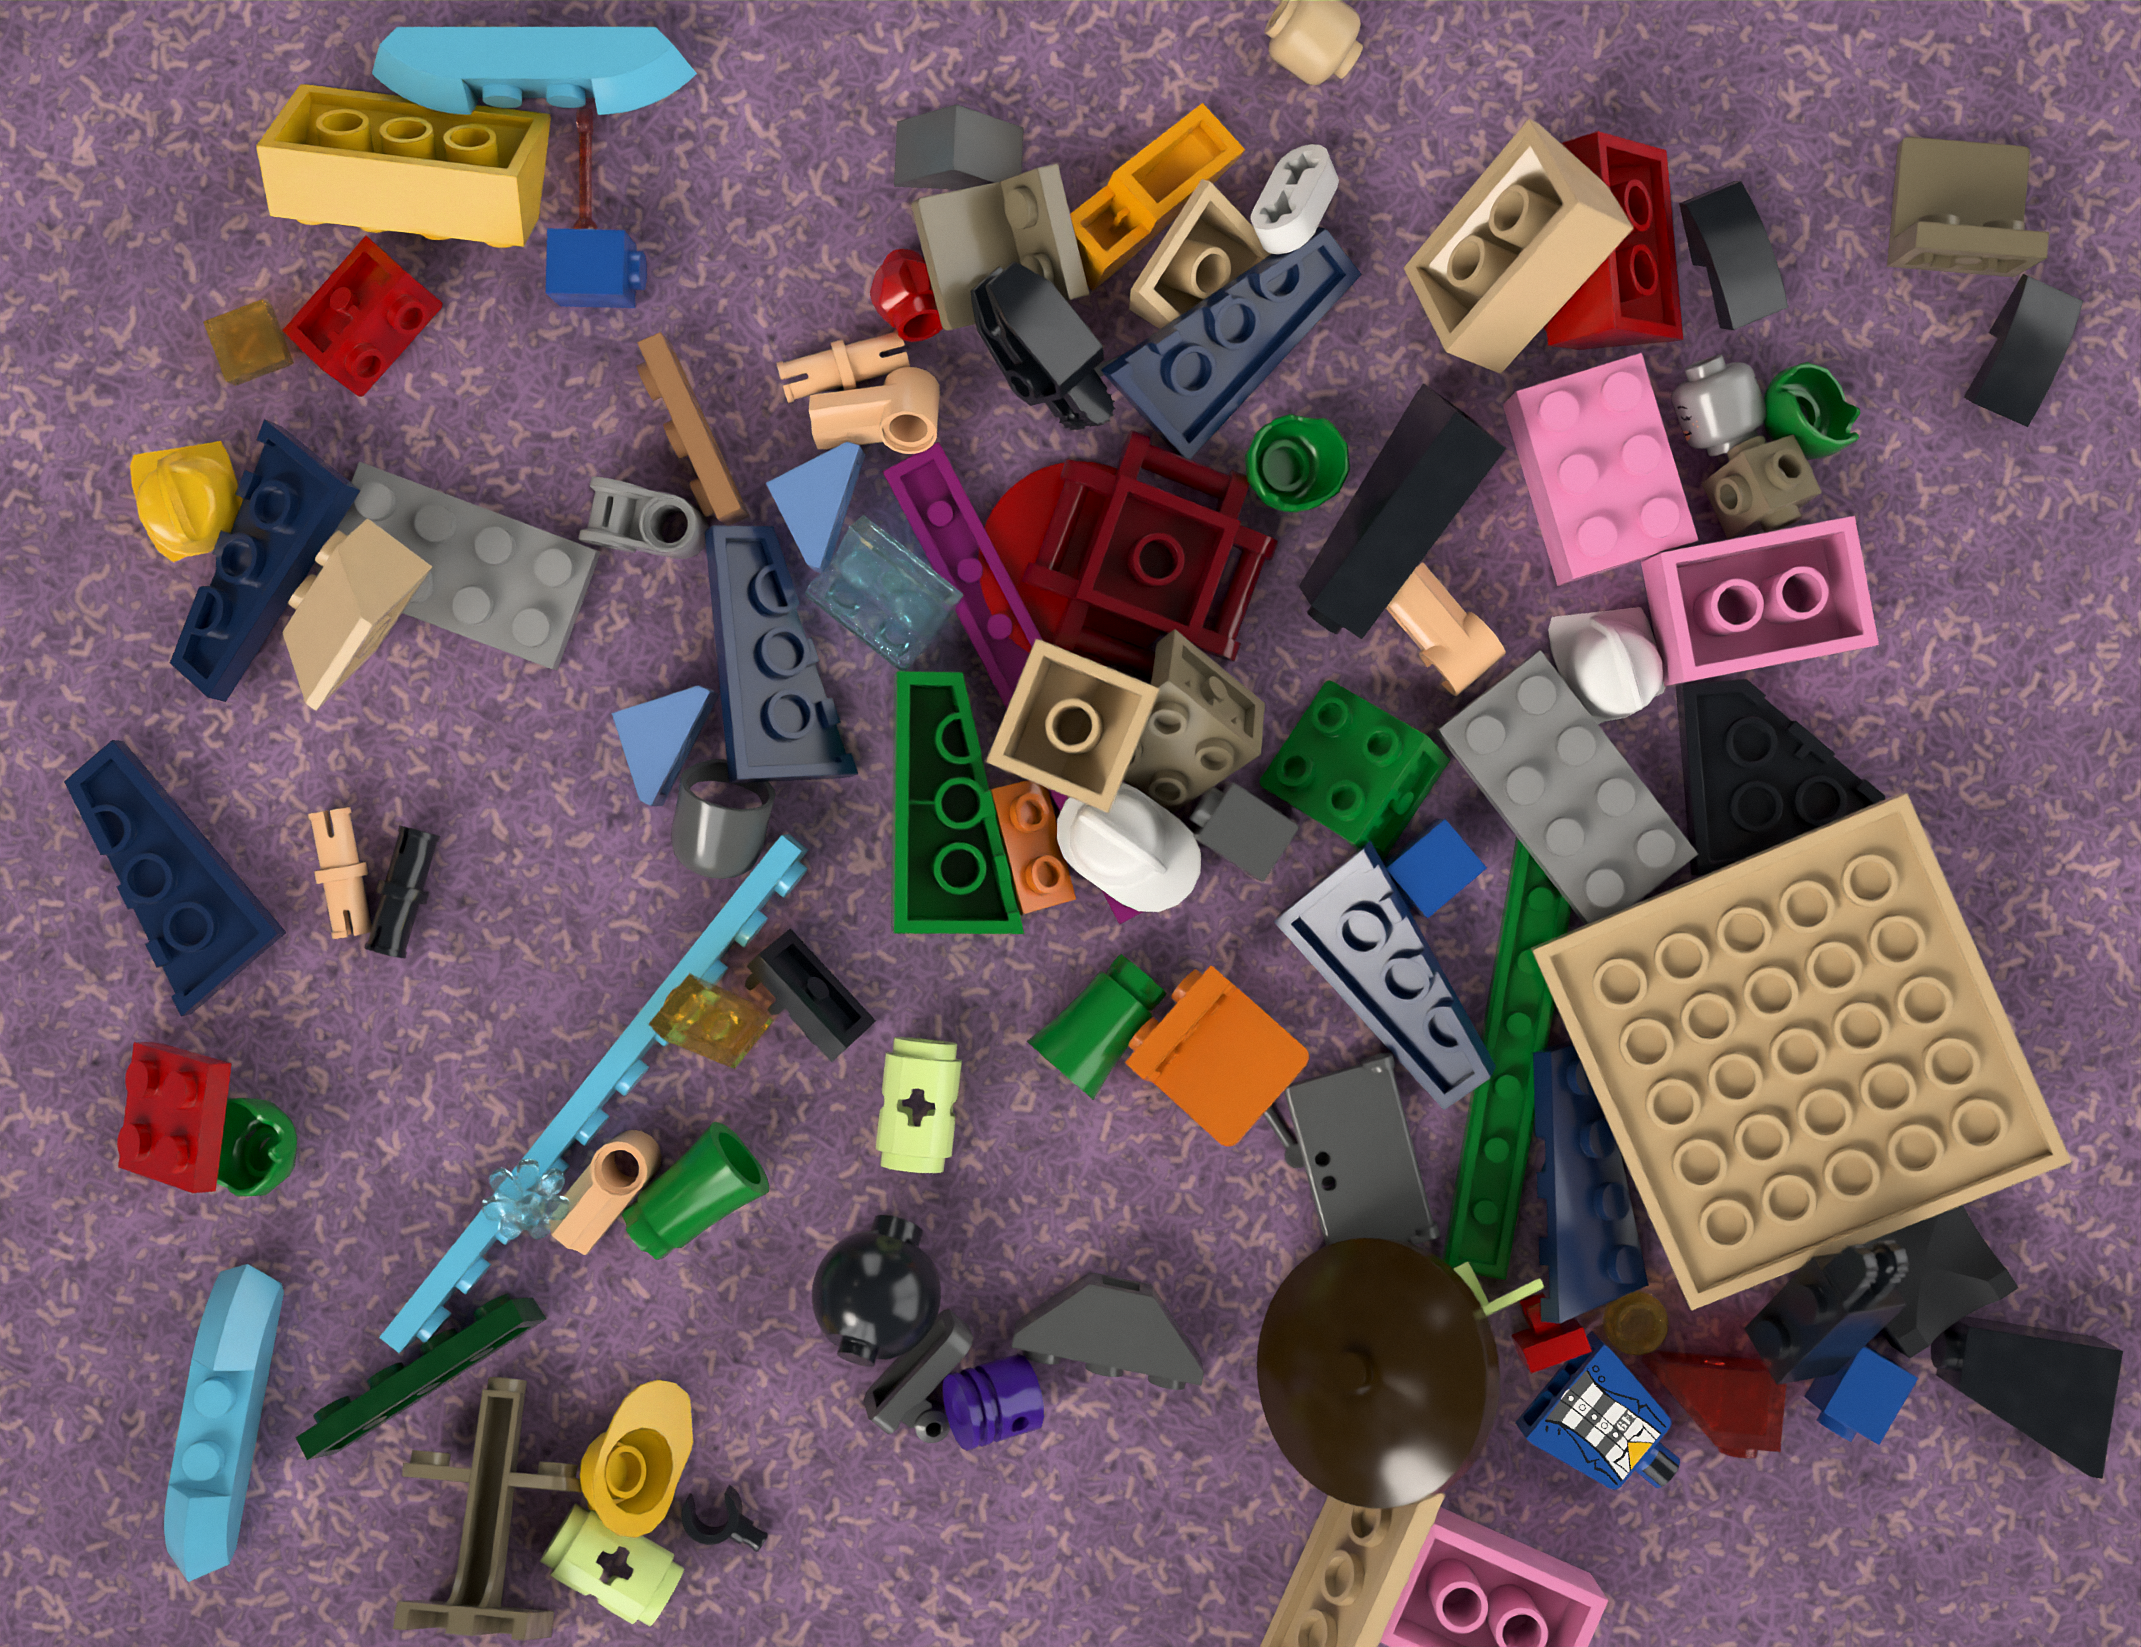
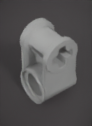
[579,477,709,559]

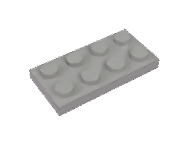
[316,462,601,670]
[1434,650,1698,925]

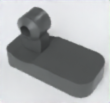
[864,1309,973,1443]

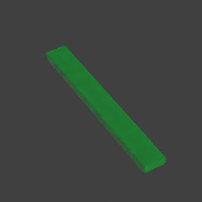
[1442,836,1572,1280]

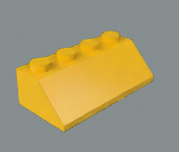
[256,84,551,248]

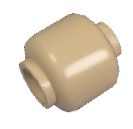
[1264,0,1363,85]

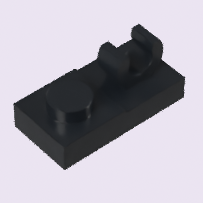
[745,928,876,1062]

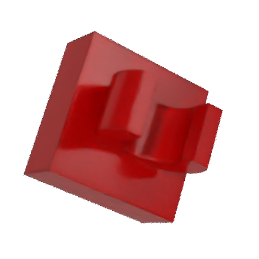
[1511,1292,1592,1374]

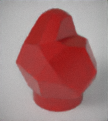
[870,249,943,342]

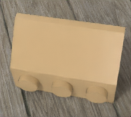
[1404,119,1633,374]

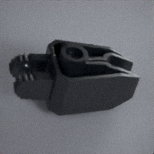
[971,262,1115,431]

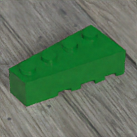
[891,671,1024,934]

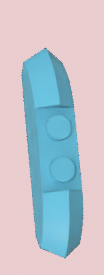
[372,27,697,115]
[164,1264,284,1582]

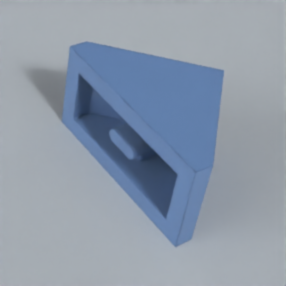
[766,441,865,575]
[612,685,720,806]

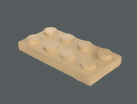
[1260,1492,1445,1647]

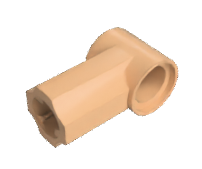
[809,367,940,454]
[1386,562,1506,696]
[543,1130,662,1255]

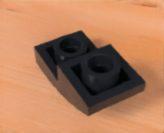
[1679,181,1788,330]
[1964,274,2083,427]

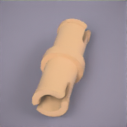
[776,330,910,403]
[308,807,373,939]

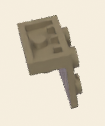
[1887,137,2049,277]
[911,164,1089,331]
[1123,630,1265,813]

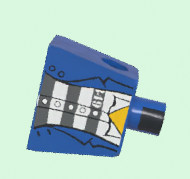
[1515,1331,1680,1490]

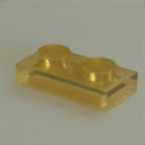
[648,973,774,1069]

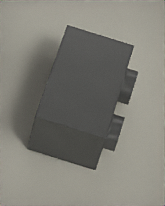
[1189,782,1300,882]

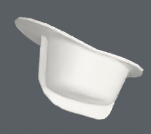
[1548,607,1665,724]
[1057,782,1201,912]

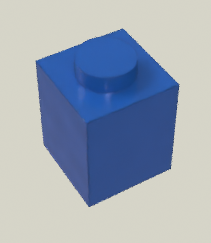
[546,228,647,308]
[1383,818,1487,918]
[1804,1345,1919,1445]

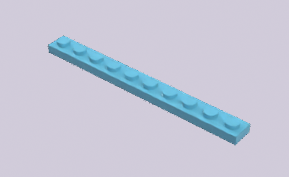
[379,834,809,1353]

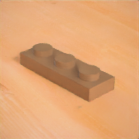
[636,332,750,526]

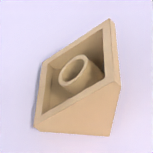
[1129,179,1271,329]

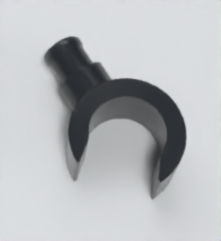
[681,1484,768,1552]

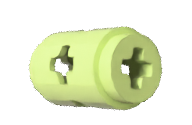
[876,1037,962,1173]
[540,1503,684,1627]

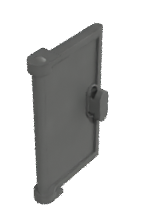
[1284,1053,1440,1246]

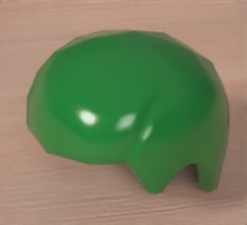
[1764,362,1860,460]
[1245,414,1350,513]
[217,1098,297,1197]

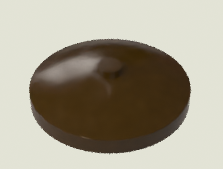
[1257,1238,1500,1509]

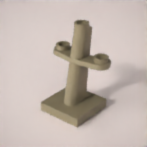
[393,1377,581,1641]

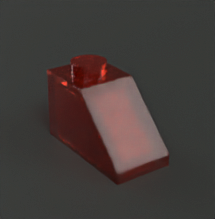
[1642,1349,1787,1459]

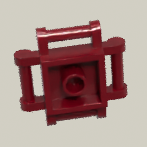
[1022,430,1278,678]

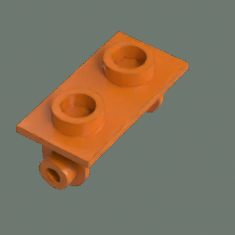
[990,780,1076,915]

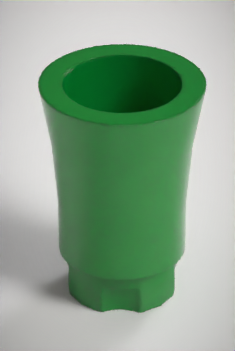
[1027,954,1167,1100]
[622,1122,769,1260]

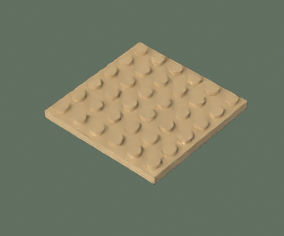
[1531,793,2072,1311]

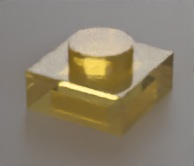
[203,299,294,386]

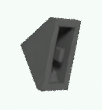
[894,104,1024,190]

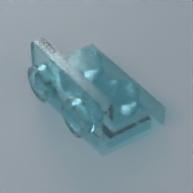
[805,515,964,671]

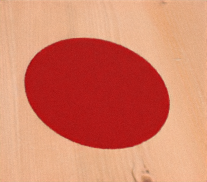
[978,461,1160,666]

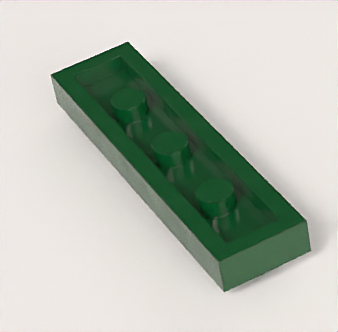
[295,1294,546,1460]

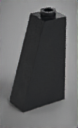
[1299,383,1506,639]

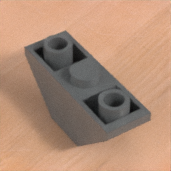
[1011,1272,1204,1390]

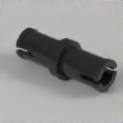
[364,825,440,959]

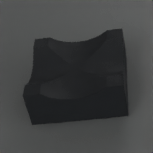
[1840,1205,2019,1358]

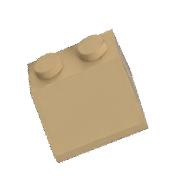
[282,518,432,711]
[986,639,1160,813]

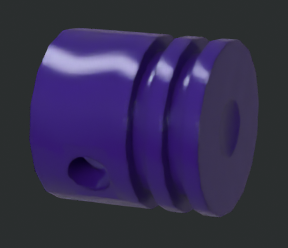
[943,1354,1044,1451]

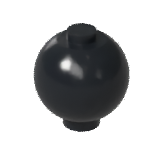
[812,1215,941,1367]

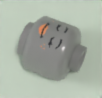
[1671,354,1767,456]

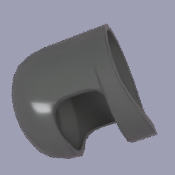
[670,759,776,879]

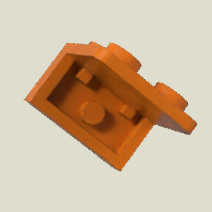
[1125,965,1310,1147]

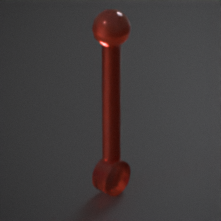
[573,109,598,229]

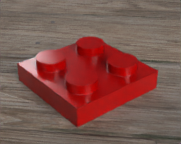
[117,1042,232,1193]

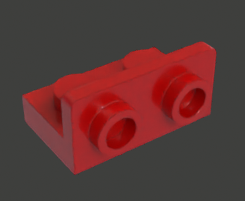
[282,235,442,397]

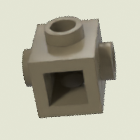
[1701,435,1822,540]

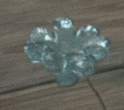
[482,1159,570,1240]

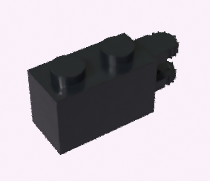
[1744,1240,1910,1385]

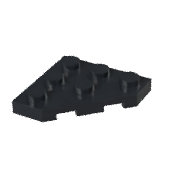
[1676,679,1885,876]

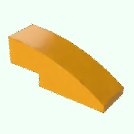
[1070,103,1245,291]

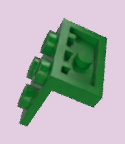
[1260,680,1450,862]

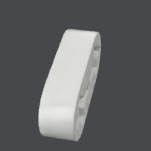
[1251,144,1339,255]

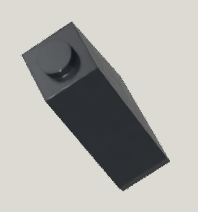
[1931,1316,2123,1479]

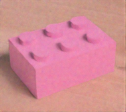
[1503,353,1698,586]
[1641,516,1879,686]
[1380,1507,1608,1647]

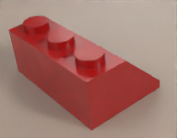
[1544,131,1683,350]

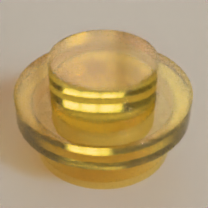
[1603,1290,1669,1355]

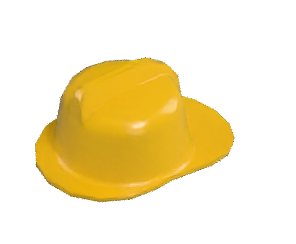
[130,441,243,563]
[579,1379,693,1538]

